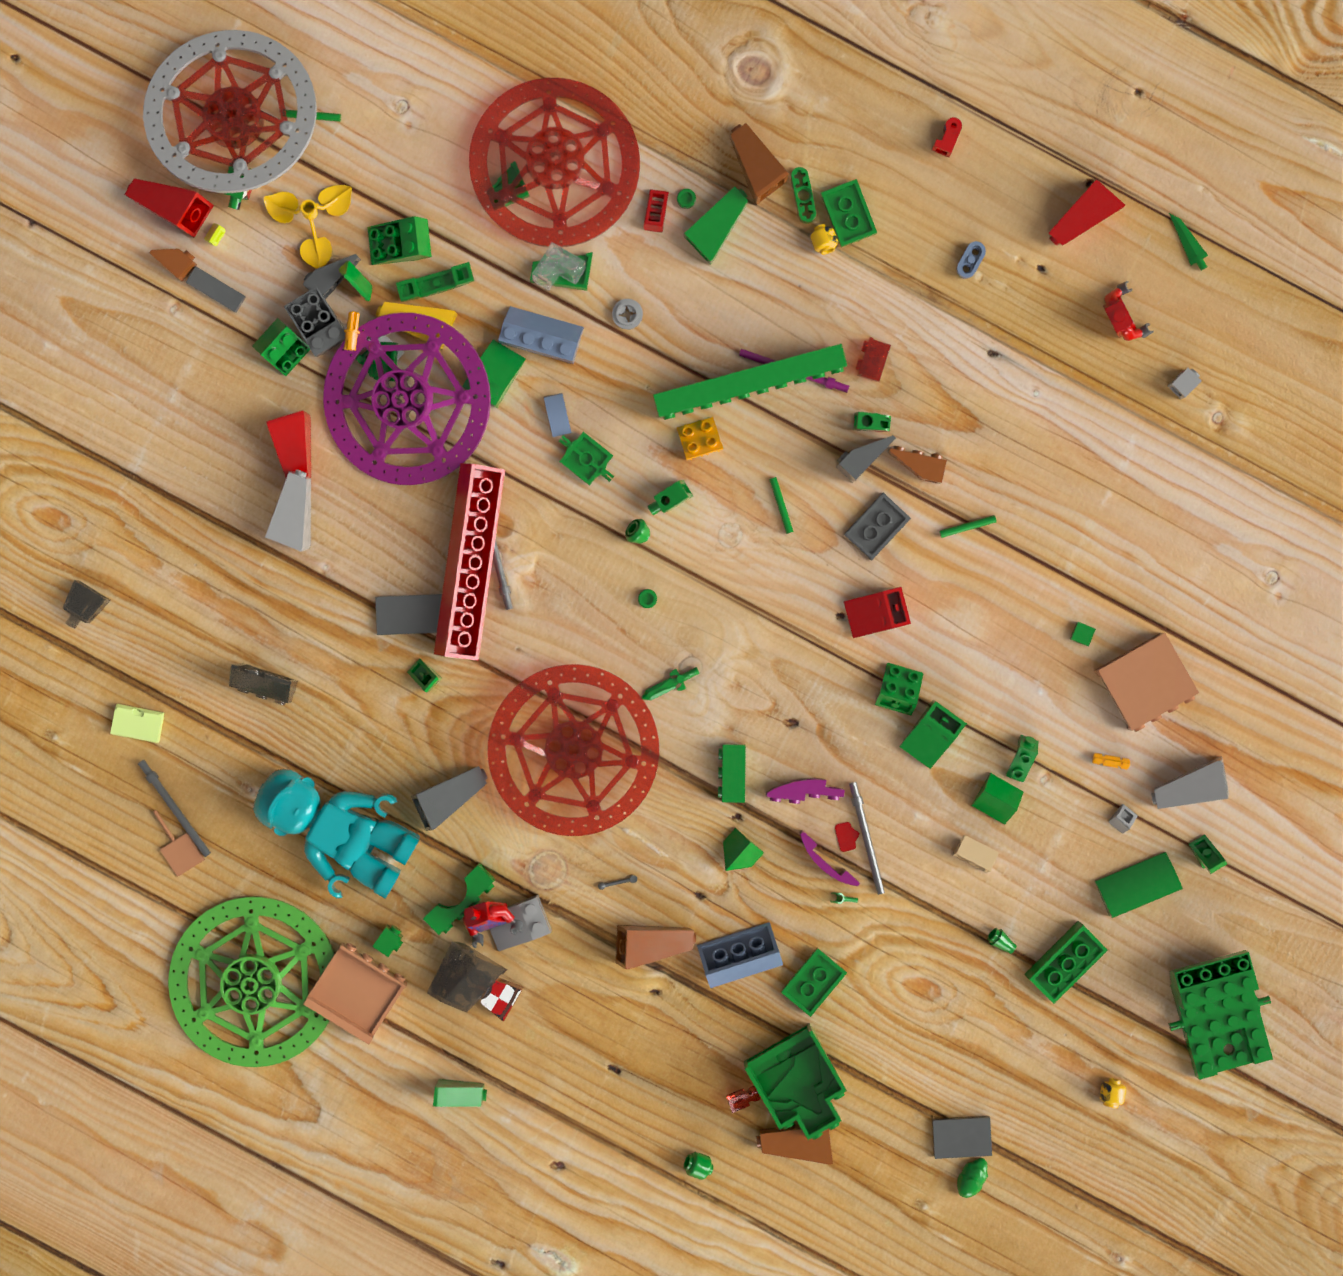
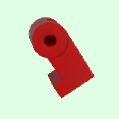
[932,117,962,158]

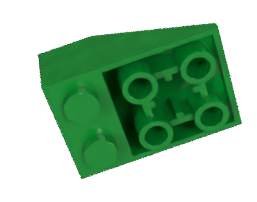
[367,216,432,265]
[899,700,967,769]

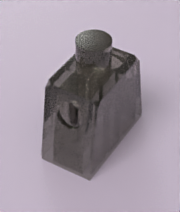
[63,580,110,629]

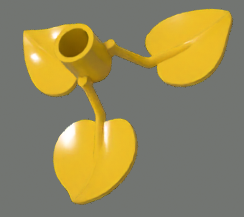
[264,185,352,269]

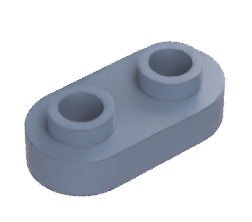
[956,241,986,279]

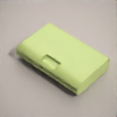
[110,704,164,743]

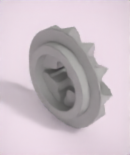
[612,299,643,330]

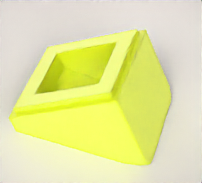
[204,223,226,246]

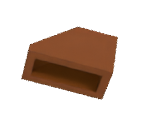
[149,248,197,281]

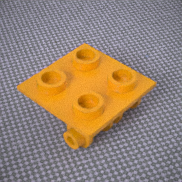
[677,417,723,460]

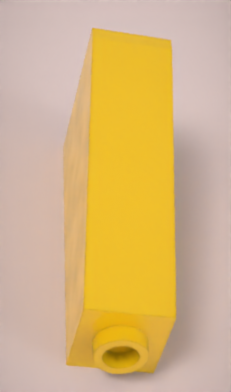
[376,302,457,349]

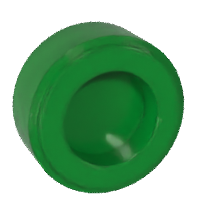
[677,189,696,209]
[638,589,657,608]

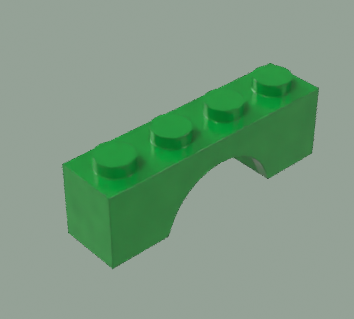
[423,863,496,935]

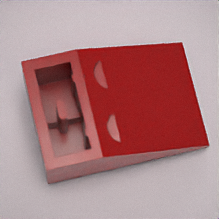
[843,587,911,638]

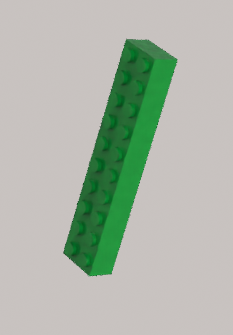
[653,343,847,420]

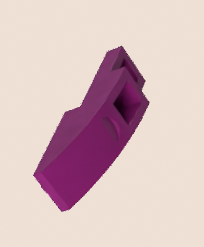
[766,778,845,804]

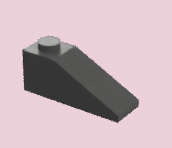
[303,254,361,299]

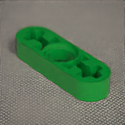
[791,167,816,224]

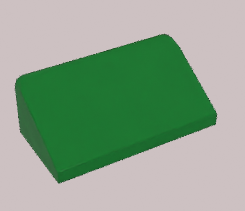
[338,260,373,301]

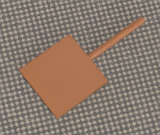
[153,810,205,877]

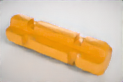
[1092,753,1130,770]

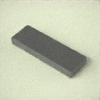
[186,266,246,313]

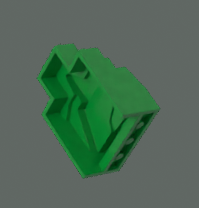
[744,1023,847,1140]

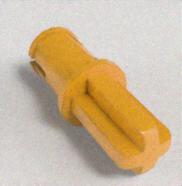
[344,311,360,351]

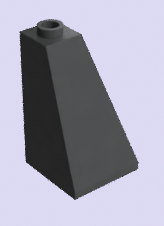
[411,766,487,831]

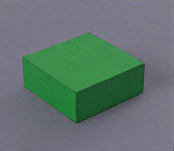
[1070,622,1096,647]

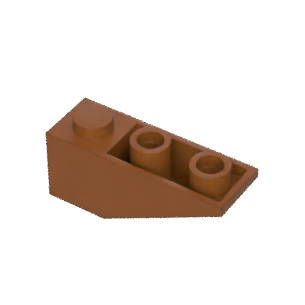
[888,446,947,484]

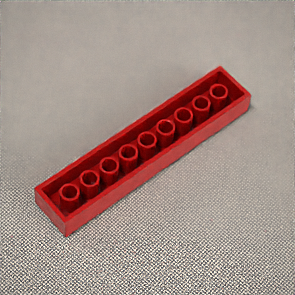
[434,463,505,660]

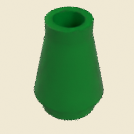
[987,928,1017,954]

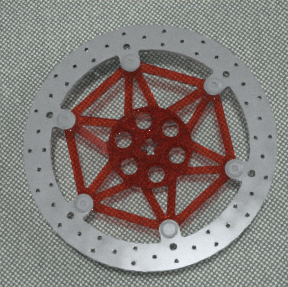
[143,30,317,193]

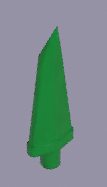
[1169,213,1208,271]

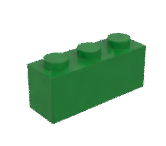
[718,744,746,803]

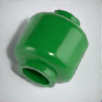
[684,1152,714,1180]

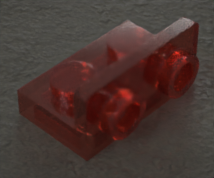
[855,337,891,382]

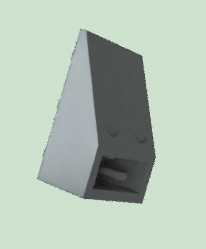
[284,286,346,357]

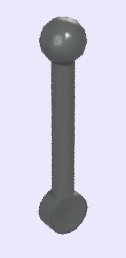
[598,875,637,890]

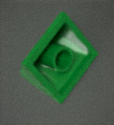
[971,773,1024,825]

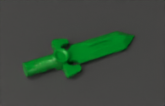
[641,667,700,701]

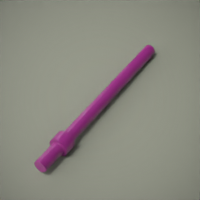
[739,349,849,393]

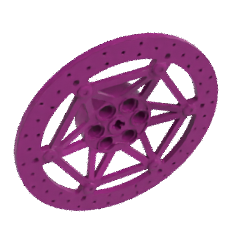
[323,313,491,485]

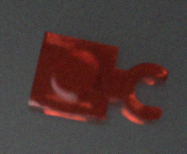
[726,1086,762,1113]

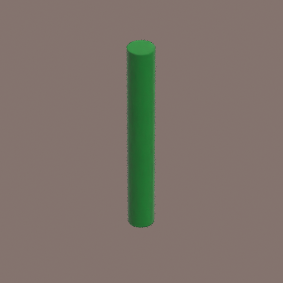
[283,109,341,122]
[769,477,794,534]
[939,515,997,538]

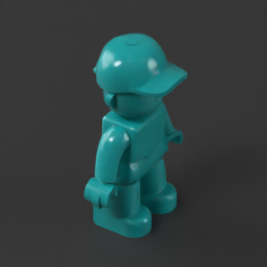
[253,769,420,899]

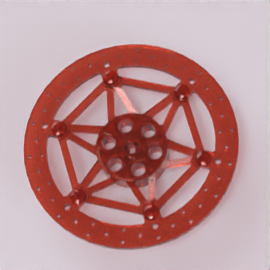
[469,78,640,247]
[488,664,659,836]

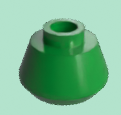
[625,519,650,544]

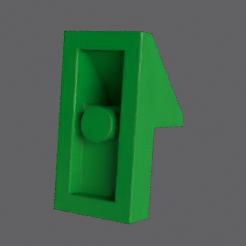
[1189,835,1227,874]

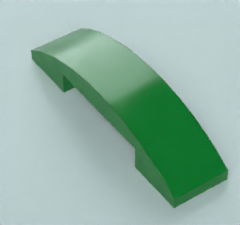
[396,262,475,302]

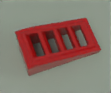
[644,189,669,233]

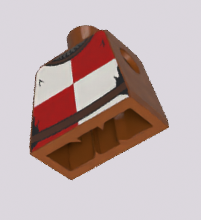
[474,976,523,1022]

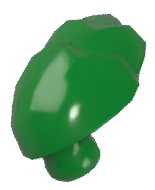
[957,1157,988,1198]

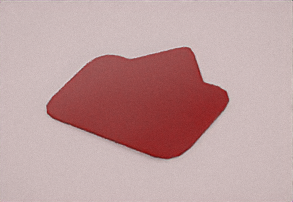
[835,822,860,852]

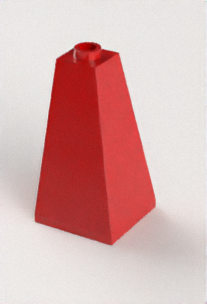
[124,178,214,238]
[1049,179,1125,246]
[266,410,311,478]

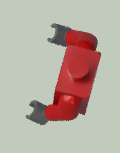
[1103,281,1154,341]
[463,902,523,948]

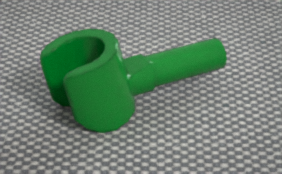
[830,892,858,904]

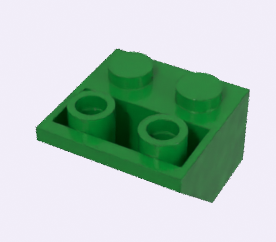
[252,318,311,376]

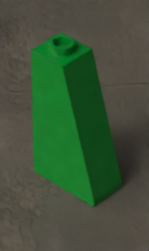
[684,187,748,265]

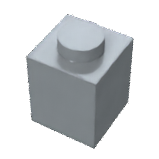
[1168,368,1201,399]

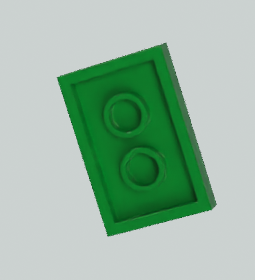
[820,179,877,248]
[781,947,847,1017]

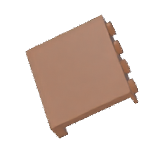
[1094,633,1199,732]
[303,942,407,1045]

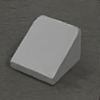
[1109,804,1137,833]

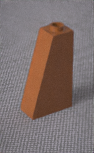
[756,1125,833,1165]

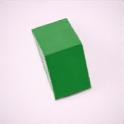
[407,658,442,693]

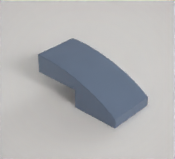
[544,393,571,437]

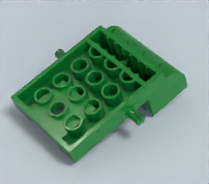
[1168,950,1273,1080]

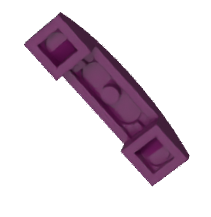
[800,830,860,886]

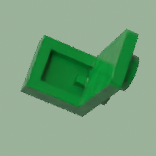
[1006,735,1039,782]

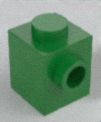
[372,925,403,957]

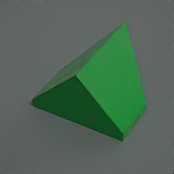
[723,827,764,871]

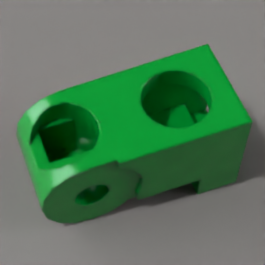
[853,411,891,432]

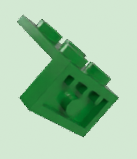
[875,663,923,716]

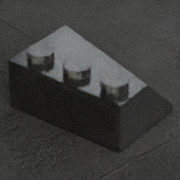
[229,663,298,705]
[427,941,507,1012]

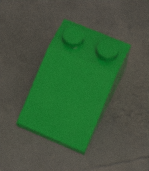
[462,339,526,408]

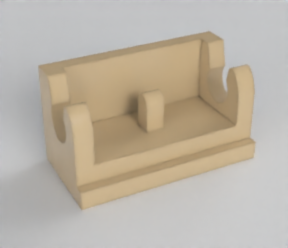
[952,835,999,873]

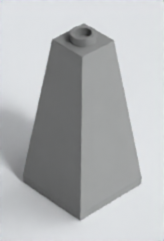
[265,469,311,551]
[1151,756,1229,809]

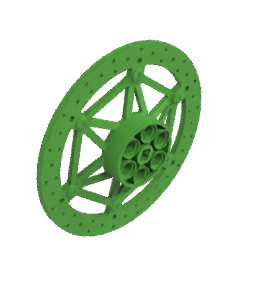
[168,896,335,1067]

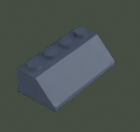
[498,306,584,364]
[697,922,783,988]

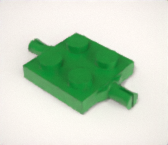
[558,432,614,486]

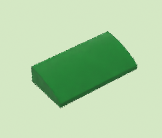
[1095,852,1183,918]
[1024,921,1108,1004]

